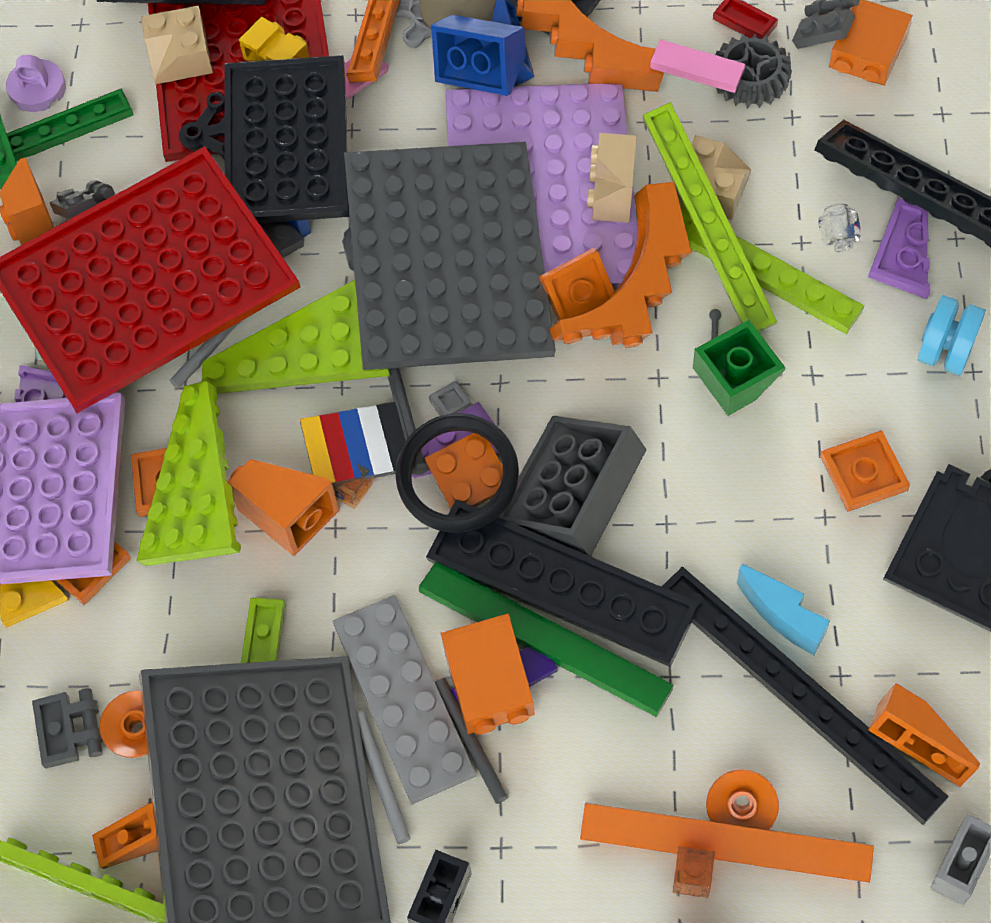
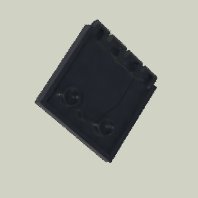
[883,464,991,632]

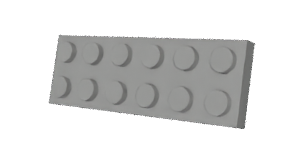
[333,595,476,805]

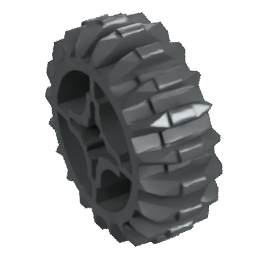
[715,34,792,109]

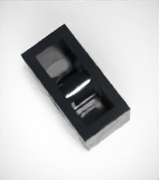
[407,850,472,923]

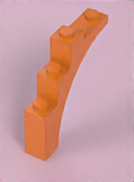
[516,0,664,92]
[549,182,692,348]

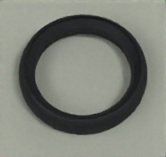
[396,413,519,533]

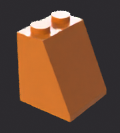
[227,459,339,556]
[441,614,535,735]

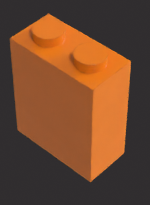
[829,0,913,86]

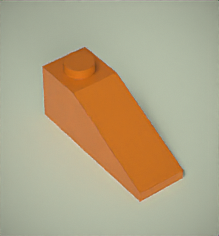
[868,683,980,787]
[92,802,158,869]

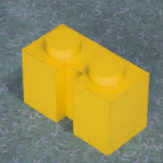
[239,17,309,62]

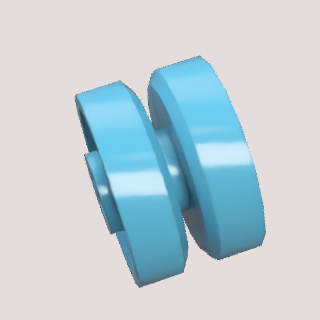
[917,295,986,376]

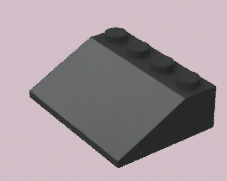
[498,416,647,556]

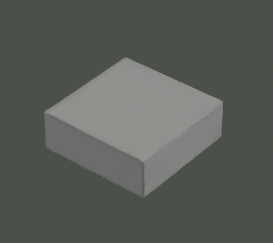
[429,381,473,416]

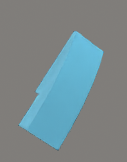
[737,564,830,656]

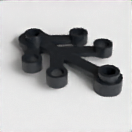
[179,92,225,161]

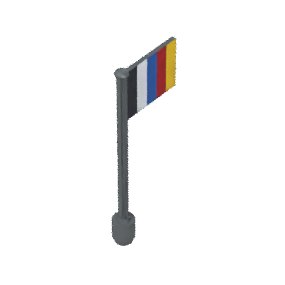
[300,228,429,486]

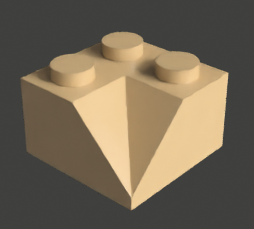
[141,6,213,84]
[587,133,637,223]
[676,135,751,220]

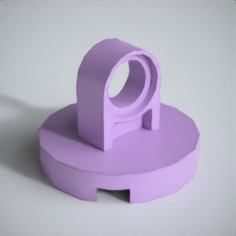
[6,55,66,112]

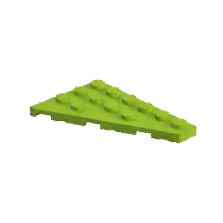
[201,280,390,394]
[136,381,241,566]

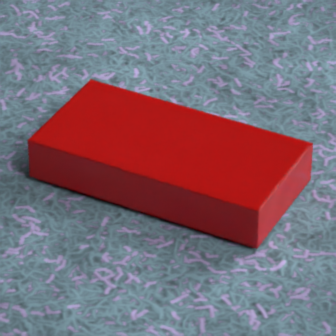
[713,0,778,39]

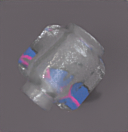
[818,204,862,252]

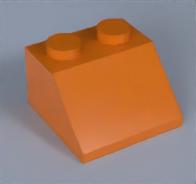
[0,157,54,245]

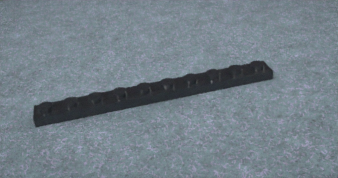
[661,566,949,826]

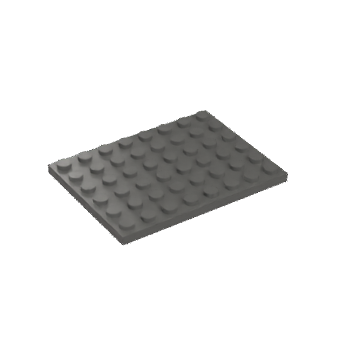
[344,142,556,370]
[139,656,391,923]

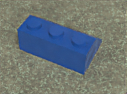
[431,15,526,96]

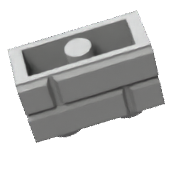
[930,814,991,905]

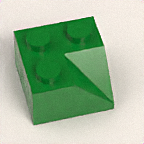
[693,320,785,416]

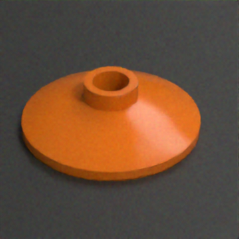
[100,690,148,758]
[706,769,779,830]

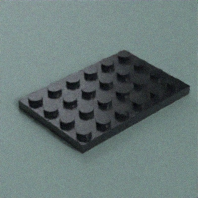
[225,55,349,223]

